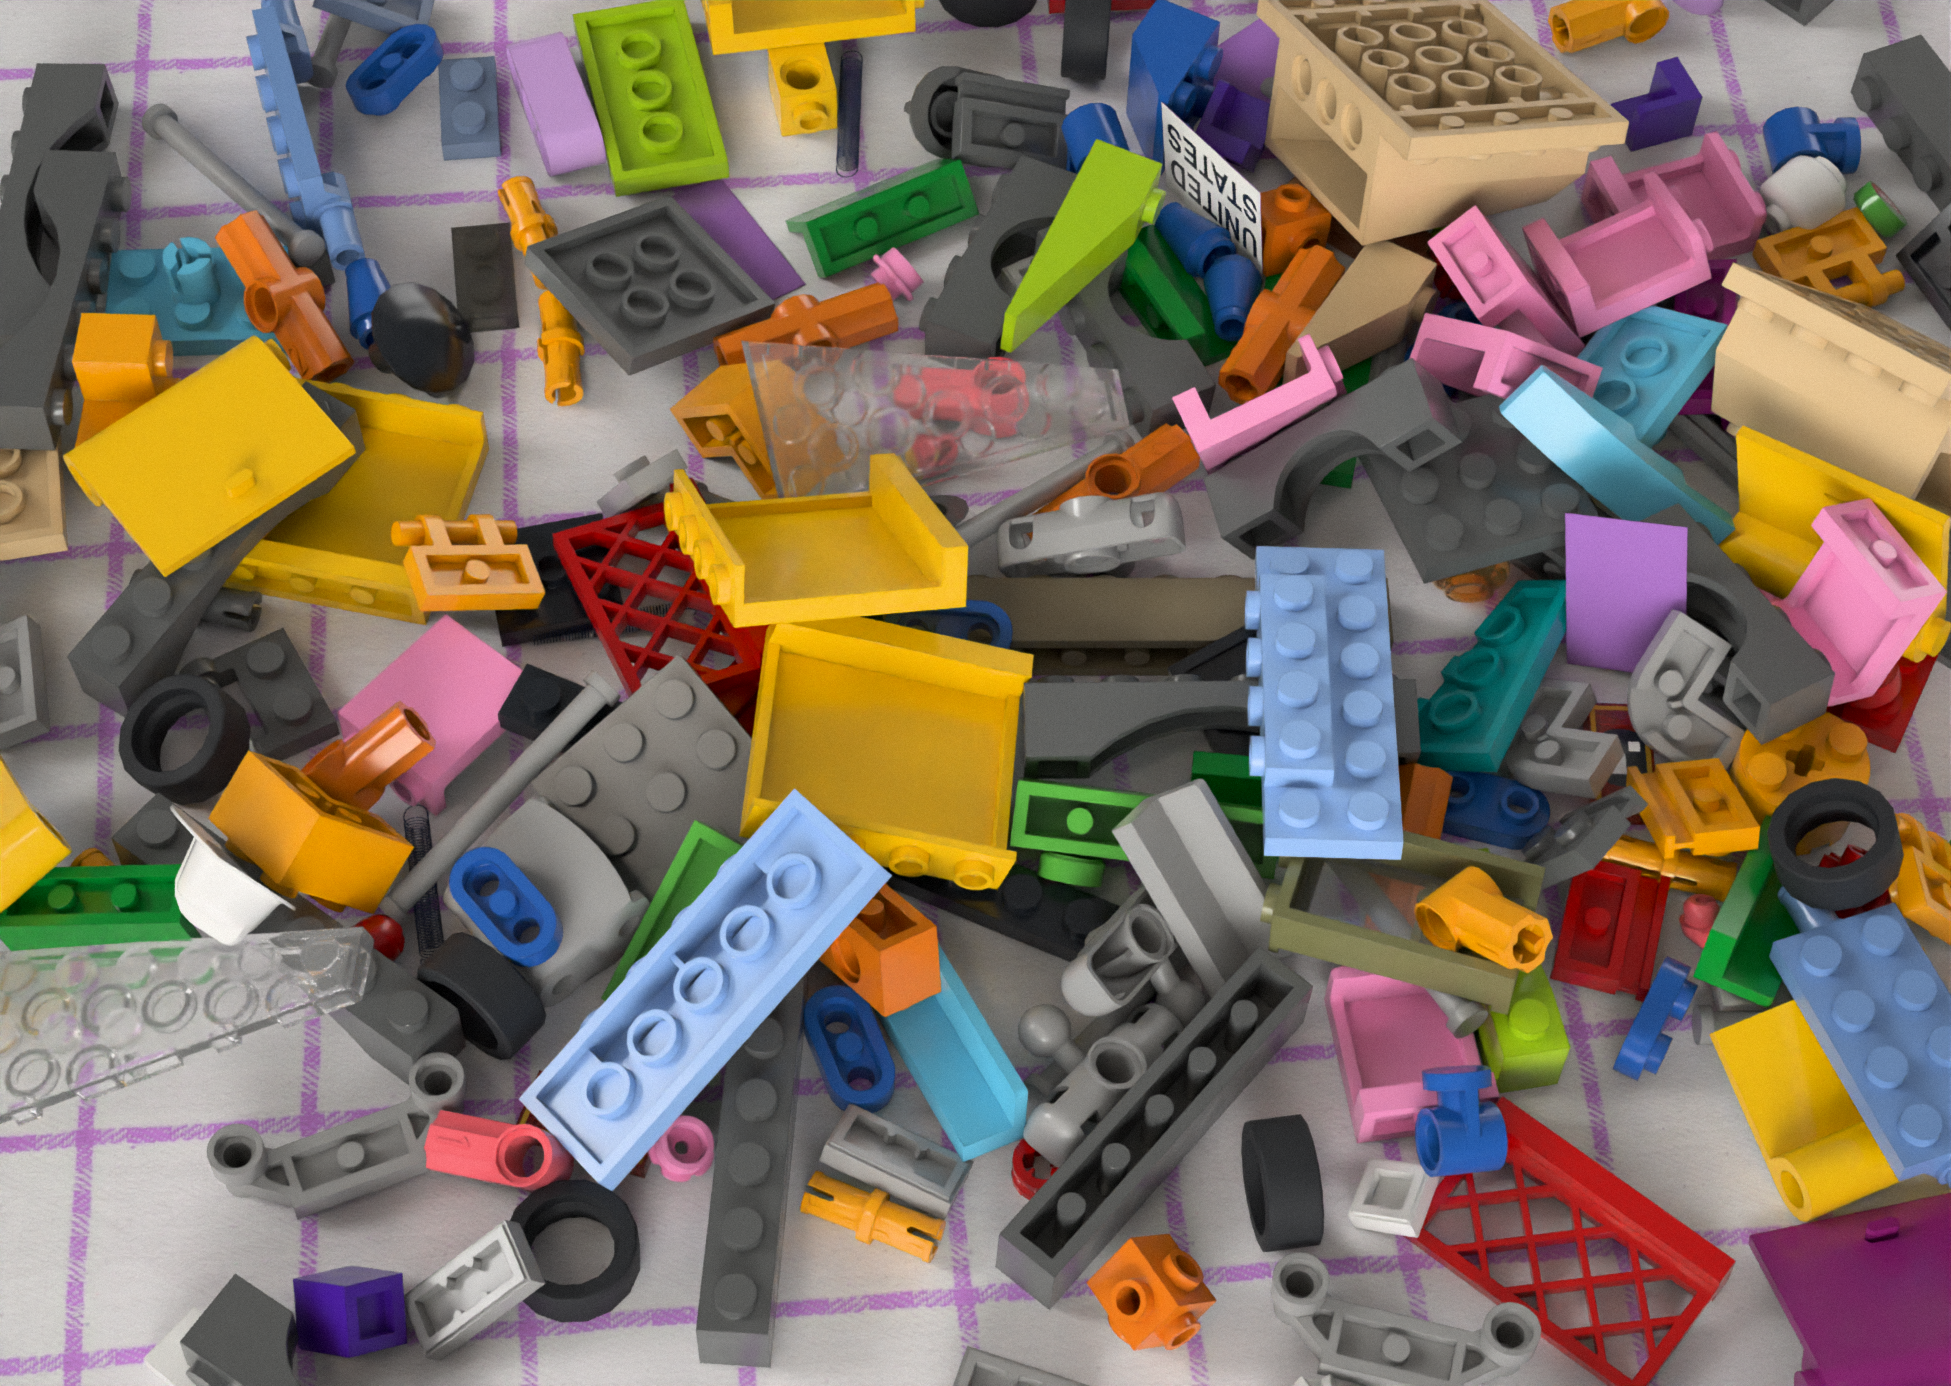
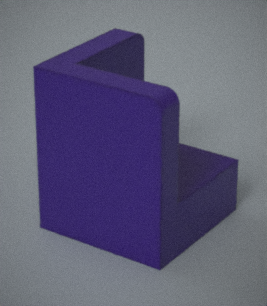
[1611,57,1703,152]
[1195,79,1270,173]
[293,1266,407,1358]

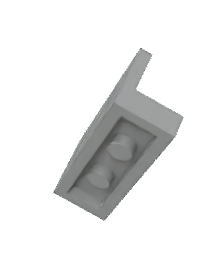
[1112,779,1295,999]

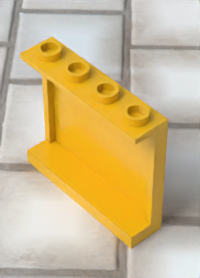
[701,0,924,55]
[223,376,489,625]
[664,453,968,628]
[739,616,1034,890]

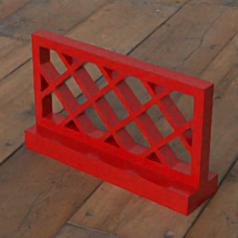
[552,477,769,697]
[1403,1096,1736,1386]

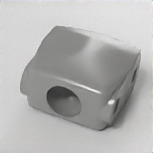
[443,796,650,1008]

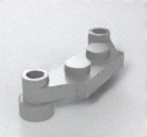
[207,1052,467,1220]
[1270,1252,1541,1386]

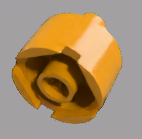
[1728,712,1871,856]

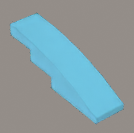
[1499,365,1735,545]

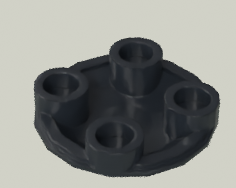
[369,282,474,399]

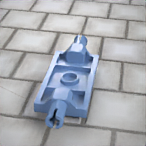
[246,0,365,271]
[1769,886,1951,1189]

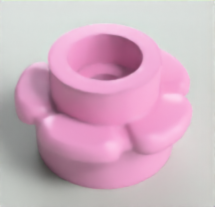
[870,247,924,301]
[648,1115,714,1182]

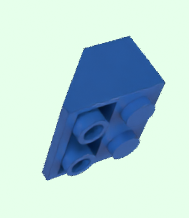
[1126,0,1223,176]

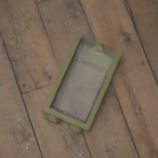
[1260,830,1546,1015]

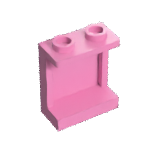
[1581,131,1767,260]
[1522,171,1713,338]
[1427,205,1586,358]
[1409,313,1603,399]
[1172,334,1347,475]
[1770,498,1947,706]
[337,614,523,816]
[1324,965,1500,1143]

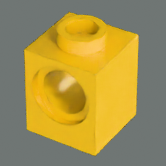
[767,42,837,137]

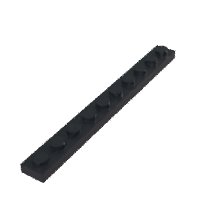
[498,663,1121,962]

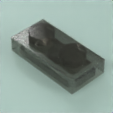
[451,222,520,333]

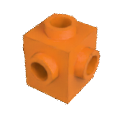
[1261,183,1332,277]
[1086,1234,1217,1351]

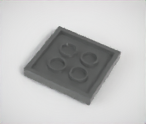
[524,195,775,376]
[1358,394,1599,584]
[530,654,752,904]

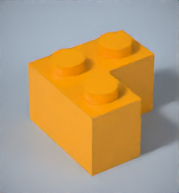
[72,313,182,447]
[670,359,846,500]
[208,750,414,914]

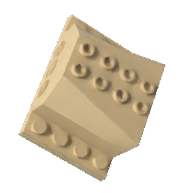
[1256,0,1629,246]
[1711,262,1951,530]

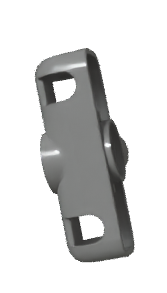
[996,492,1186,578]
[1061,883,1206,1029]
[1018,1003,1184,1168]

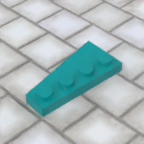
[1417,580,1566,772]

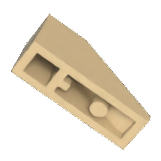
[1282,240,1439,385]

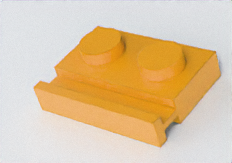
[1626,758,1760,859]

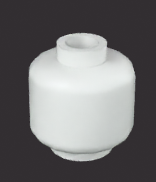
[1759,155,1847,235]

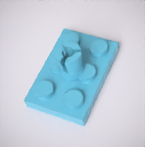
[105,237,289,356]
[1577,305,1728,449]

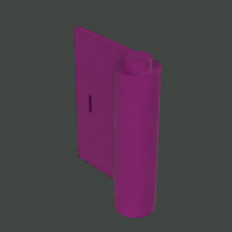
[1749,1193,1951,1386]

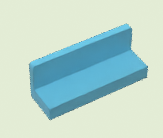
[873,943,1028,1162]

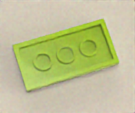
[572,0,729,197]

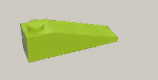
[1000,139,1166,353]
[1469,847,1570,1094]

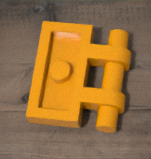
[1752,207,1905,308]
[391,514,545,612]
[1889,812,1951,946]

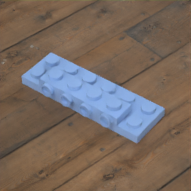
[1245,546,1403,860]
[519,788,892,1192]

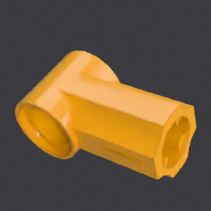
[1548,0,1669,53]
[1414,866,1553,973]

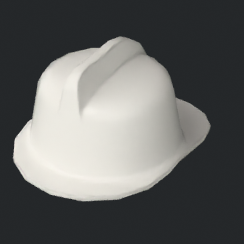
[170,804,296,946]

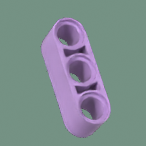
[506,32,606,177]

